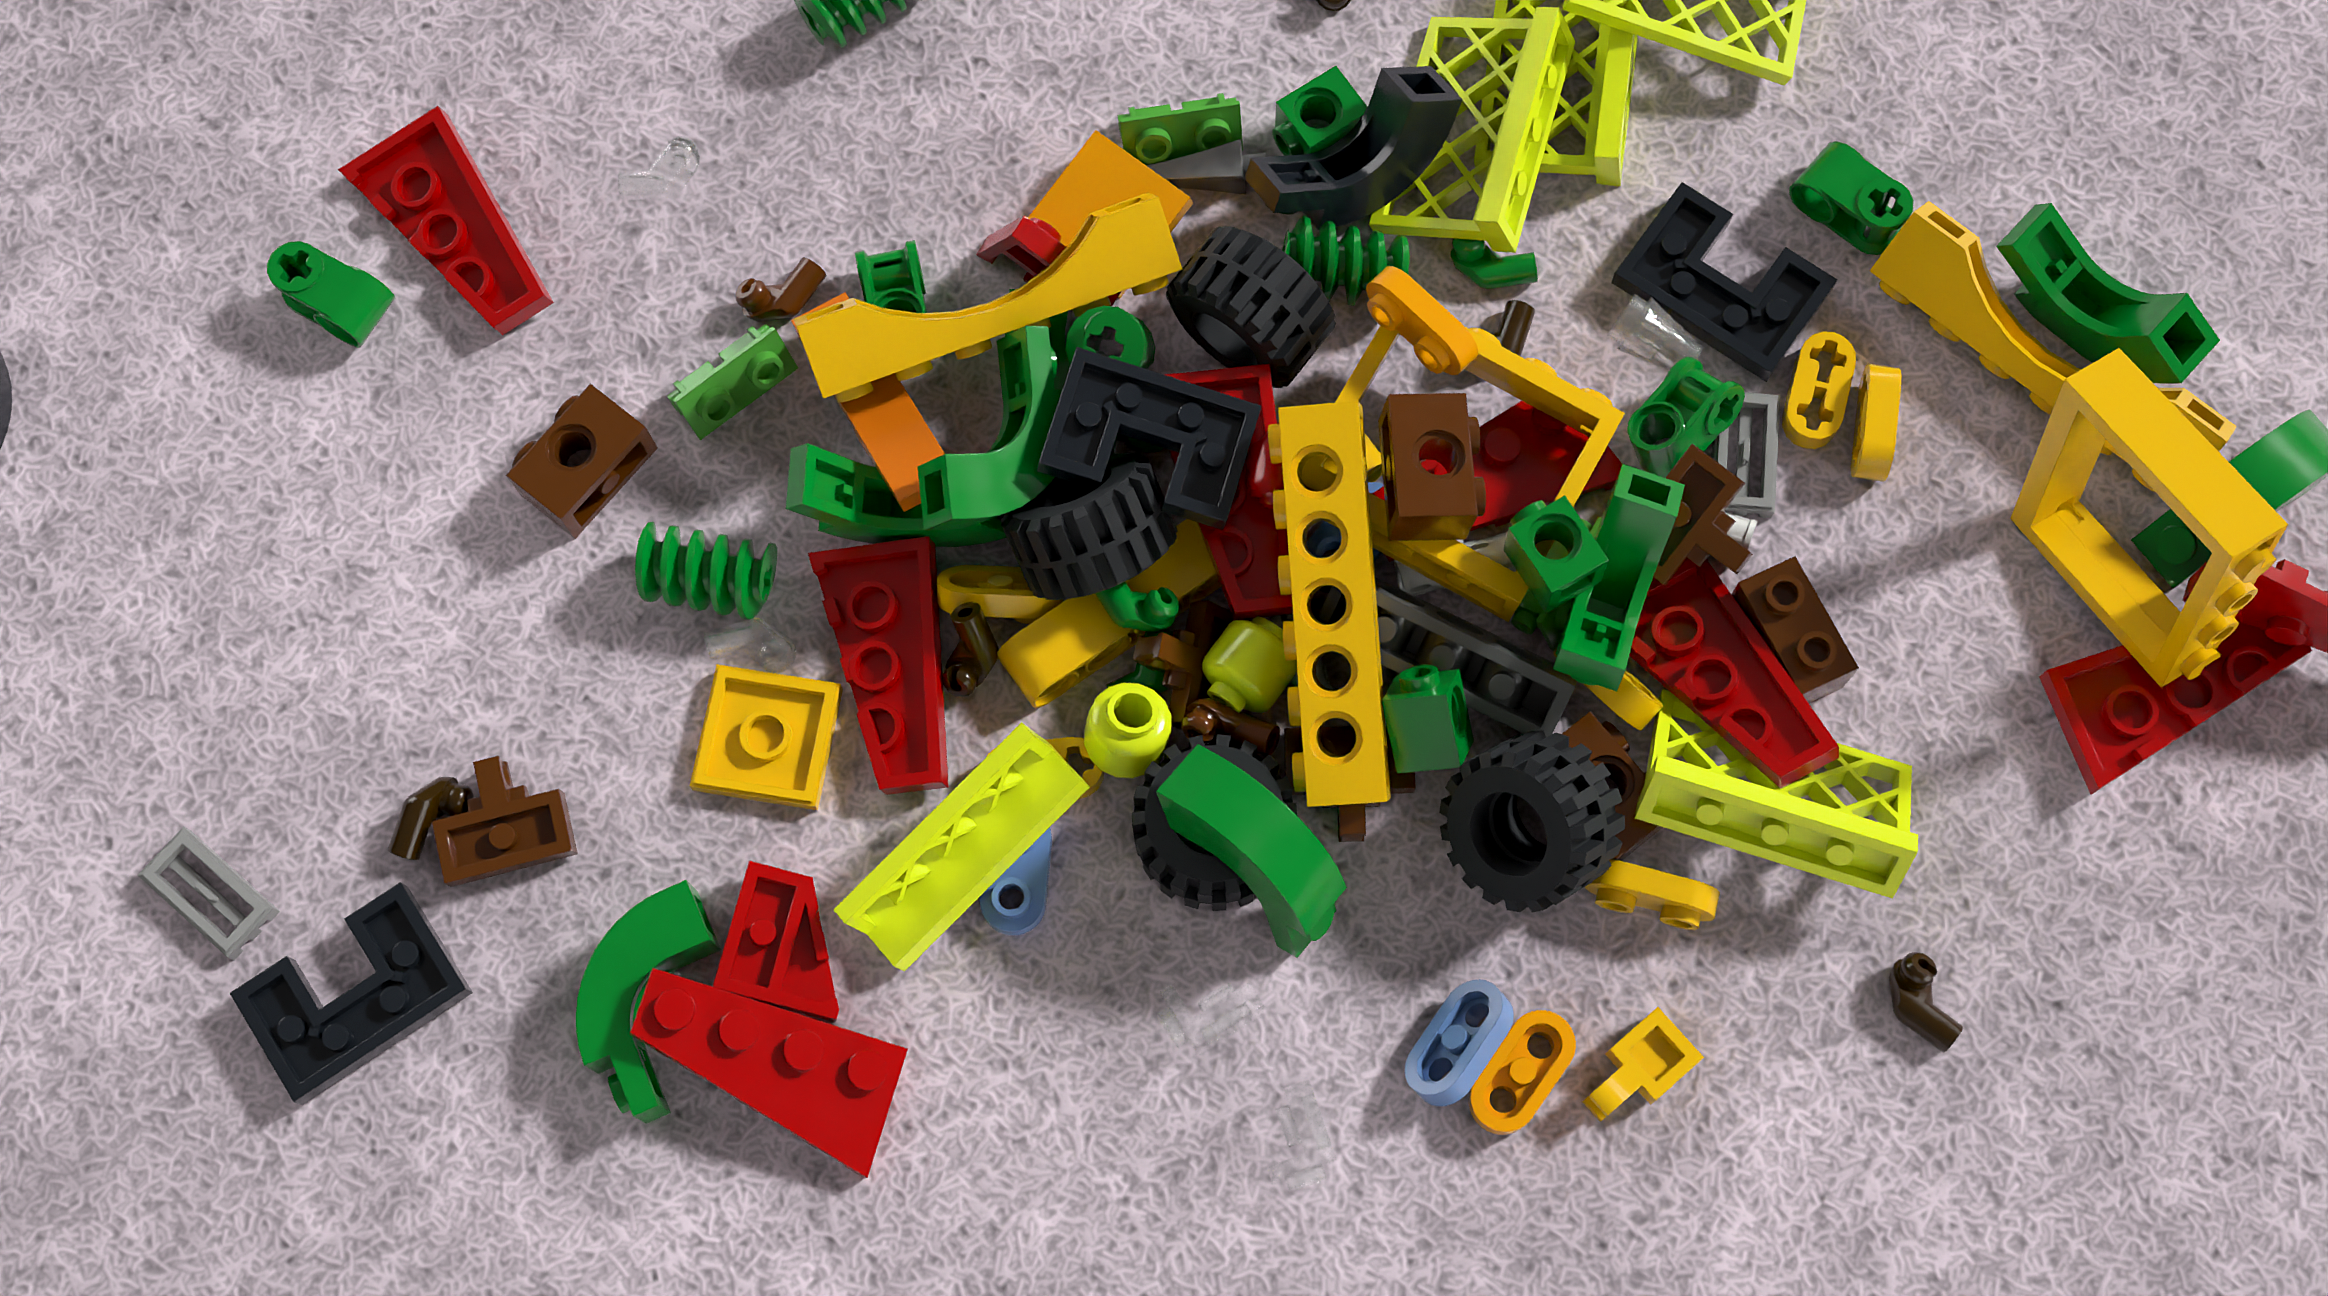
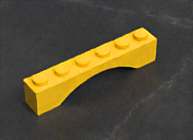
[793,193,1182,402]
[1869,201,2237,493]

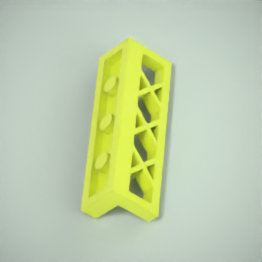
[833,722,1090,972]

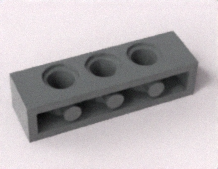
[1316,577,1577,737]

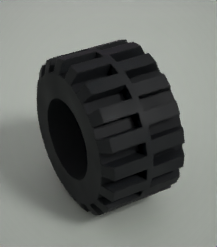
[1166,226,1336,388]
[1000,453,1178,600]
[1439,730,1625,913]
[1132,734,1297,911]

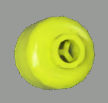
[1202,616,1297,713]
[1084,682,1172,778]

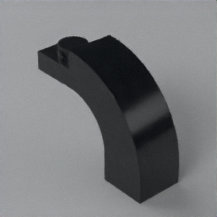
[1245,66,1463,230]

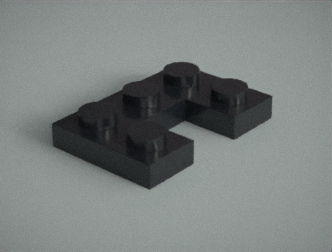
[1611,182,1838,382]
[1037,347,1262,530]
[230,882,473,1105]

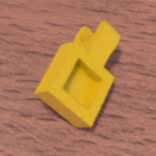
[1582,1007,1704,1122]

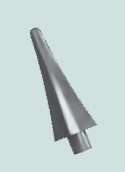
[1147,139,1267,195]

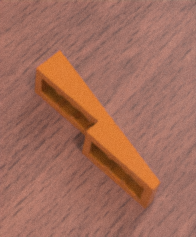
[791,292,945,512]

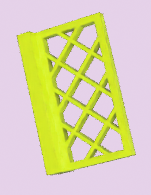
[1474,0,1643,186]
[1562,0,1806,86]
[1369,7,1575,253]
[1635,689,1918,899]

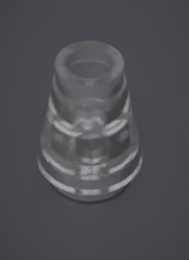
[1607,294,1704,371]

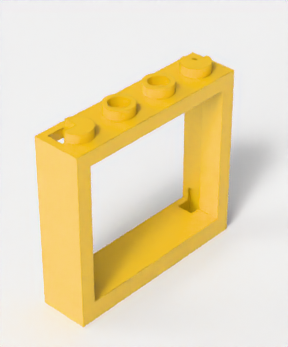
[1302,325,1625,622]
[2010,348,2288,687]

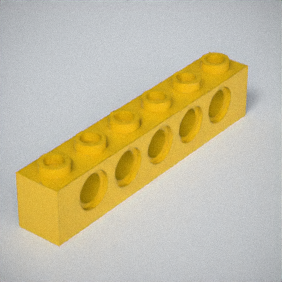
[1268,401,1391,807]

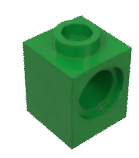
[1272,66,1368,156]
[1503,495,1609,613]
[1382,665,1474,773]

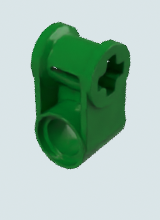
[1789,141,1914,255]
[855,240,927,313]
[267,241,395,348]
[1627,357,1745,478]

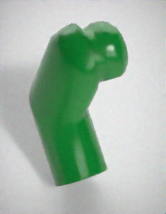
[1095,582,1179,633]

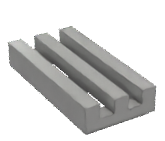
[1711,392,1780,518]
[138,827,280,960]

